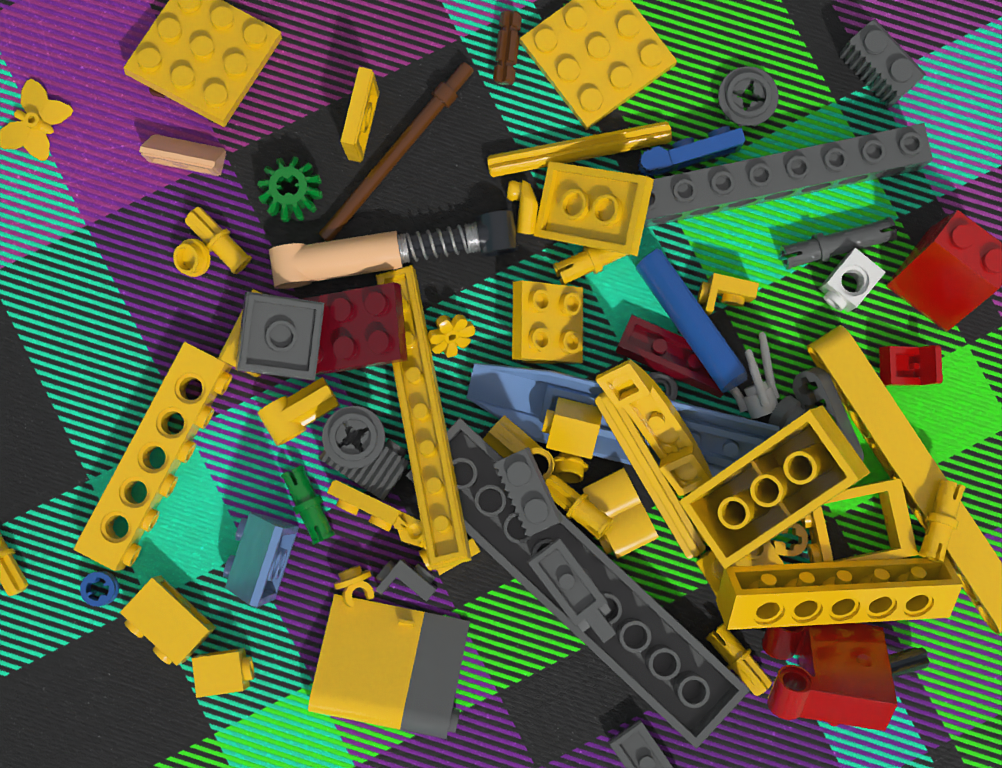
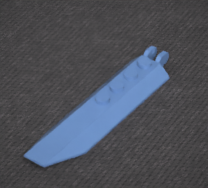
[466,362,780,477]

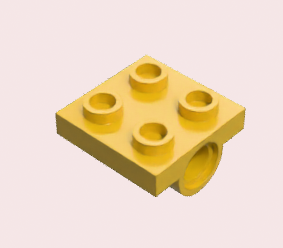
[512,280,583,364]

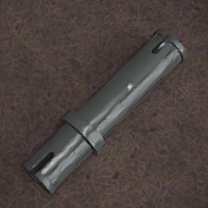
[780,217,897,270]

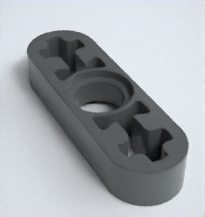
[793,367,864,461]

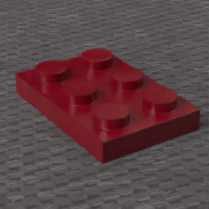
[301,282,408,375]

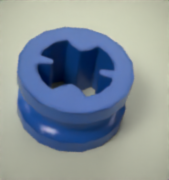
[80,571,119,607]

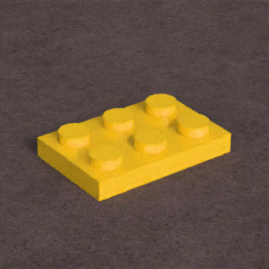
[533,161,654,256]

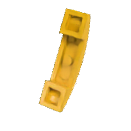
[596,359,713,497]

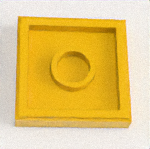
[340,67,380,163]

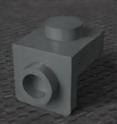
[375,558,438,602]

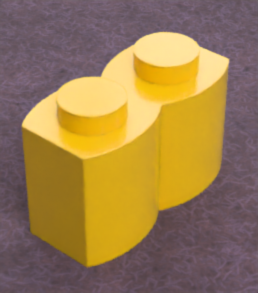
[582,468,659,559]

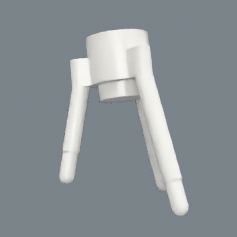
[730,332,780,419]

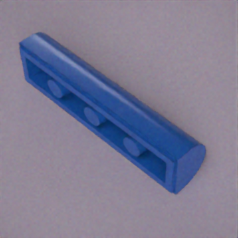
[636,248,748,393]

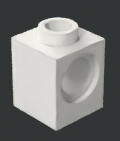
[818,248,885,312]

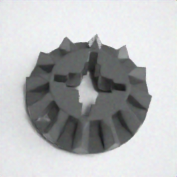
[718,67,779,127]
[322,406,386,469]

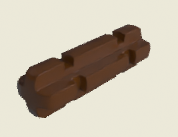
[493,10,522,85]

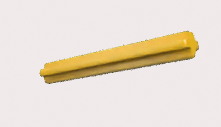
[487,121,672,177]
[594,391,706,559]

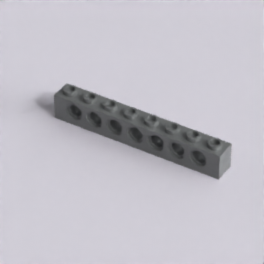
[644,123,933,228]

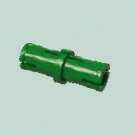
[281,465,336,545]

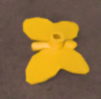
[0,79,73,161]

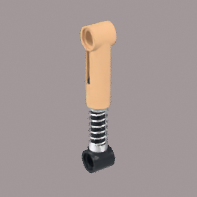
[269,210,519,289]

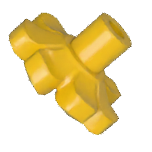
[428,314,475,358]

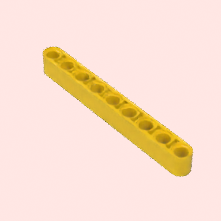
[807,325,1002,634]

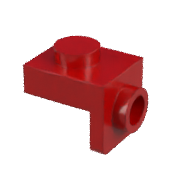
[879,345,943,386]

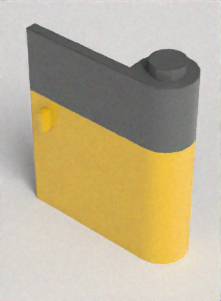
[308,594,470,739]

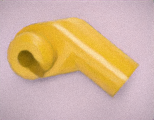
[507,180,538,234]

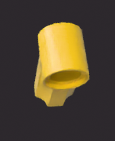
[257,377,340,446]
[483,415,555,481]

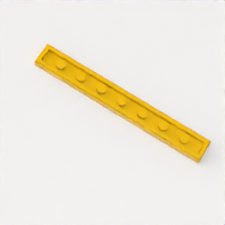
[376,265,472,570]

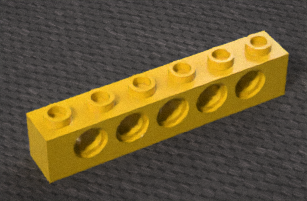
[73,341,232,571]
[716,557,963,630]

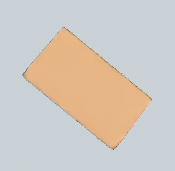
[139,135,226,176]

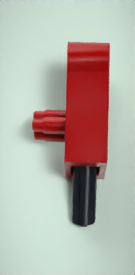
[761,623,930,731]

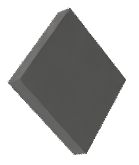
[235,292,325,380]

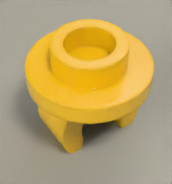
[333,565,374,607]

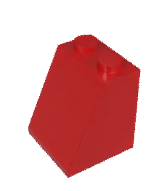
[886,210,1002,332]

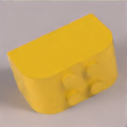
[679,406,871,569]

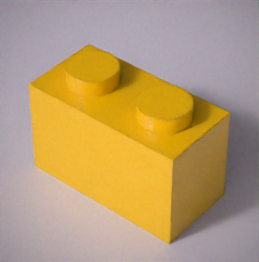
[120,575,217,666]

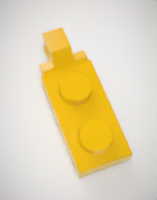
[327,480,425,548]

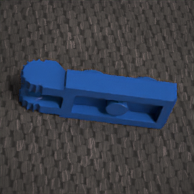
[638,126,746,177]

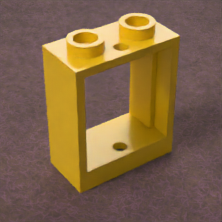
[801,478,918,563]

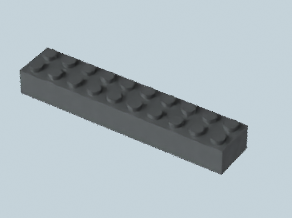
[406,418,750,749]

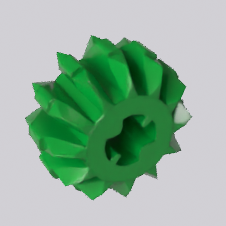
[258,157,323,222]

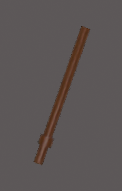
[318,62,474,241]

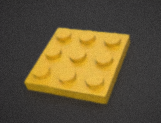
[123,0,282,128]
[519,0,677,131]

